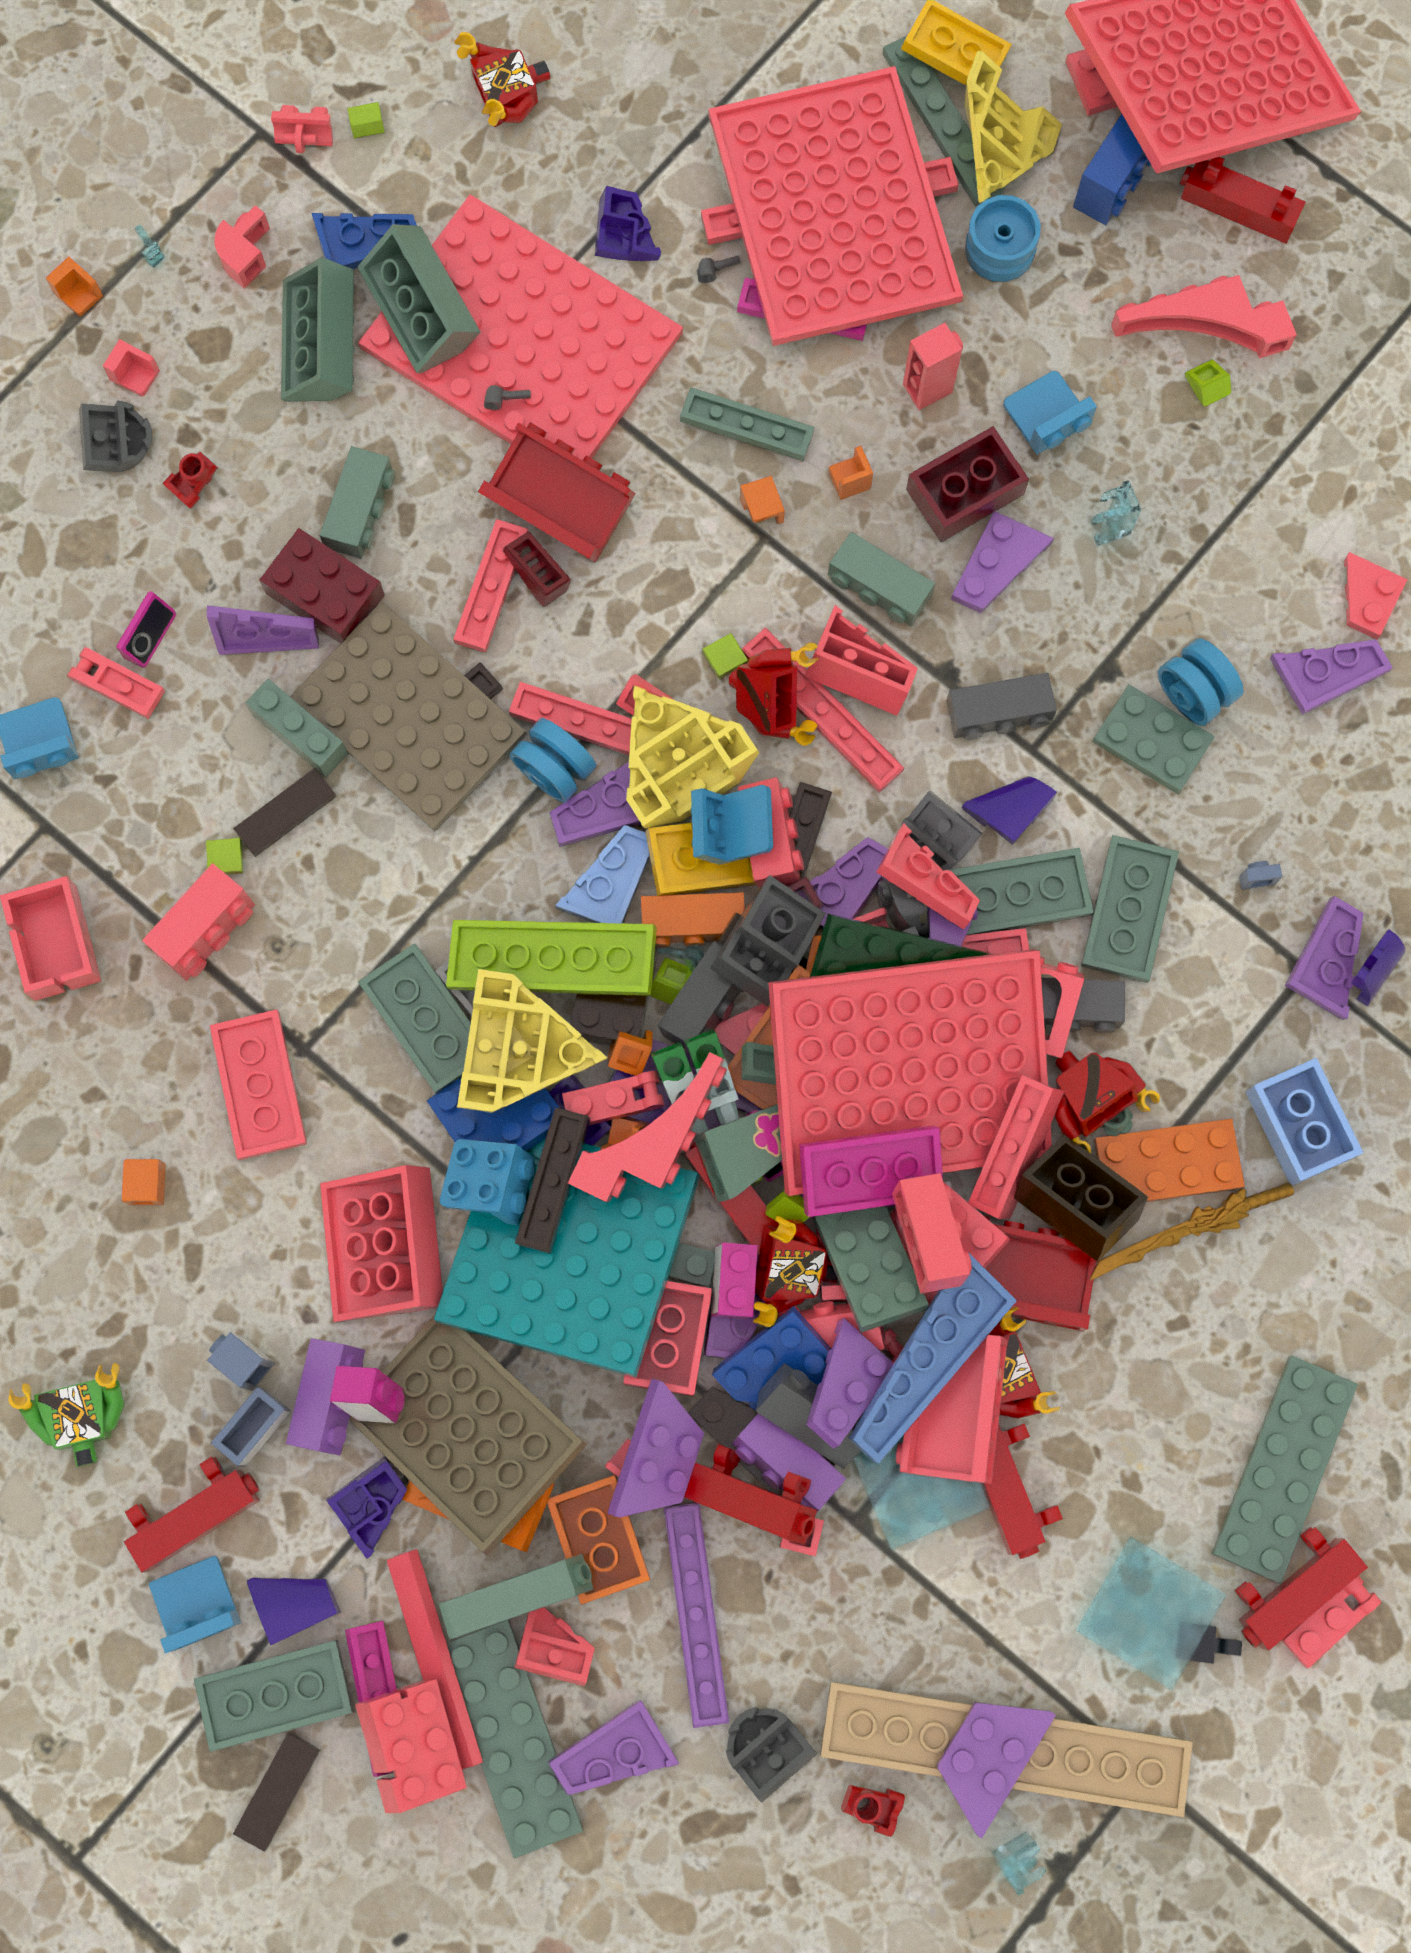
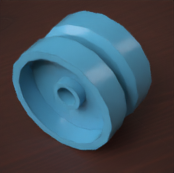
[965,195,1041,282]
[1157,638,1244,726]
[509,718,597,803]

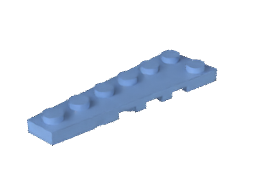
[849,1252,1017,1464]

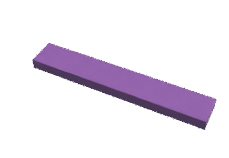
[664,1503,729,1728]

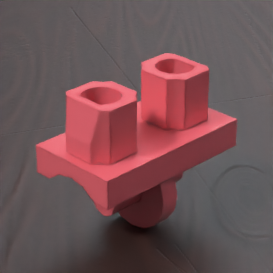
[271,105,333,153]

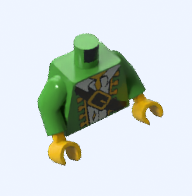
[8,1363,125,1467]

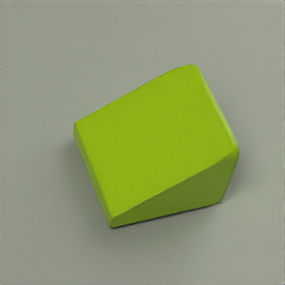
[347,102,385,138]
[1185,359,1231,406]
[651,957,694,1004]

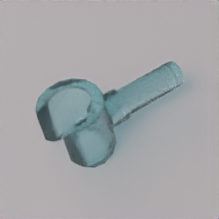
[135,225,165,267]
[658,944,704,972]

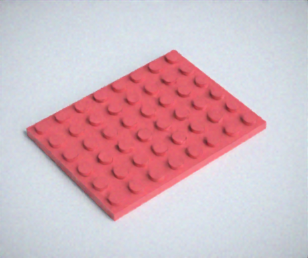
[1065,0,1361,174]
[708,66,963,346]
[358,194,683,461]
[768,949,1052,1196]

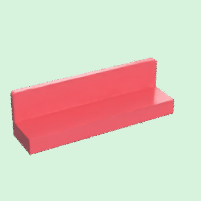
[968,1075,1064,1219]

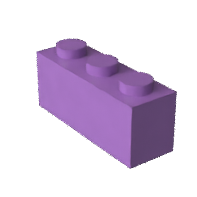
[286,1338,365,1456]
[732,1413,846,1512]

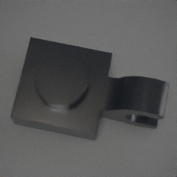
[1175,1622,1242,1664]

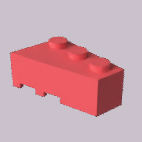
[804,605,918,716]

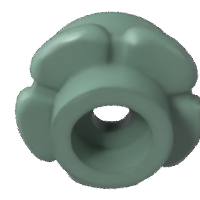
[1101,1108,1133,1136]

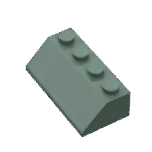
[358,224,481,373]
[281,257,355,402]

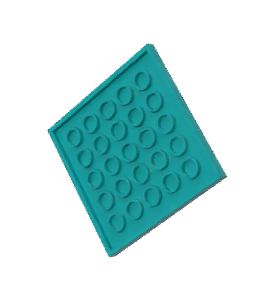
[434,1138,700,1378]

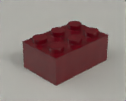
[906,426,1029,542]
[259,528,385,644]

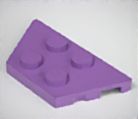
[607,1379,704,1518]
[936,1702,1056,1839]

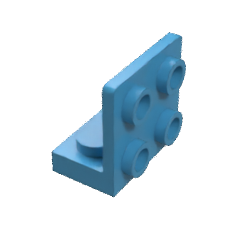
[149,1556,241,1653]

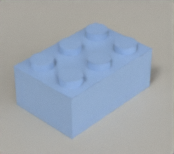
[1245,1058,1364,1186]

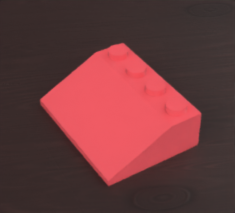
[320,1165,443,1322]

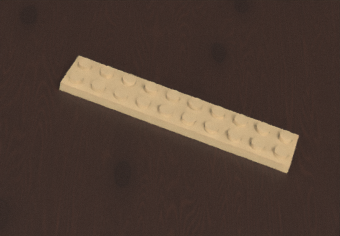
[820,1681,1193,1817]

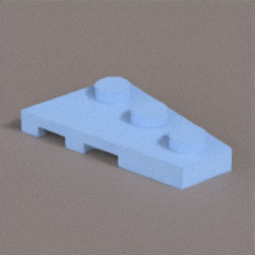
[555,825,650,923]

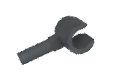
[697,255,740,283]
[484,385,531,410]

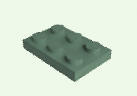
[1092,684,1215,794]

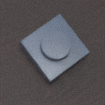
[1239,861,1282,890]

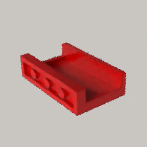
[478,422,636,563]
[984,1216,1097,1332]

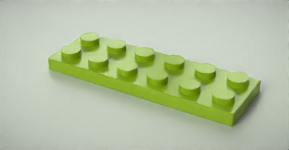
[446,920,657,996]

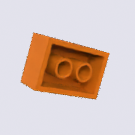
[547,1475,651,1605]

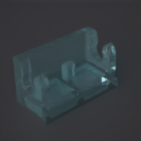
[1091,480,1142,546]
[991,1832,1046,1896]

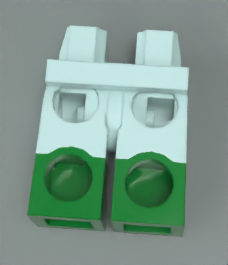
[650,1029,738,1135]

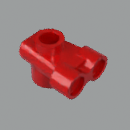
[162,451,218,509]
[841,1785,905,1837]

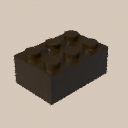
[570,944,658,1046]
[1014,1134,1148,1262]

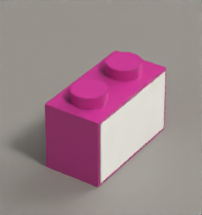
[711,1242,758,1319]
[330,1366,404,1423]

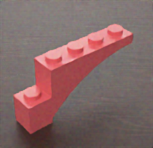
[1111,275,1297,358]
[568,1052,727,1202]

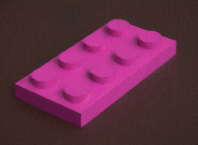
[799,1125,943,1217]

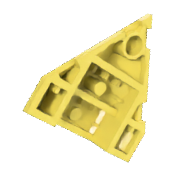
[964,51,1062,202]
[626,686,759,828]
[457,969,608,1113]

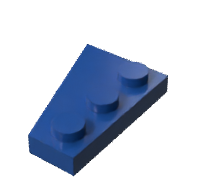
[311,213,417,269]

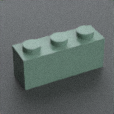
[319,446,395,559]
[828,532,935,626]
[245,679,348,778]

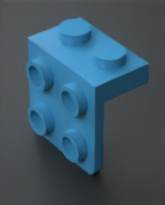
[1003,371,1097,455]
[0,697,79,779]
[691,785,773,865]
[440,1139,535,1225]

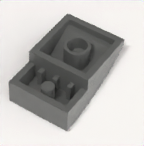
[710,875,826,1006]

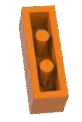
[641,892,745,949]

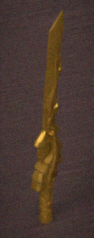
[1090,1182,1294,1281]

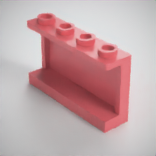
[896,1335,1008,1485]

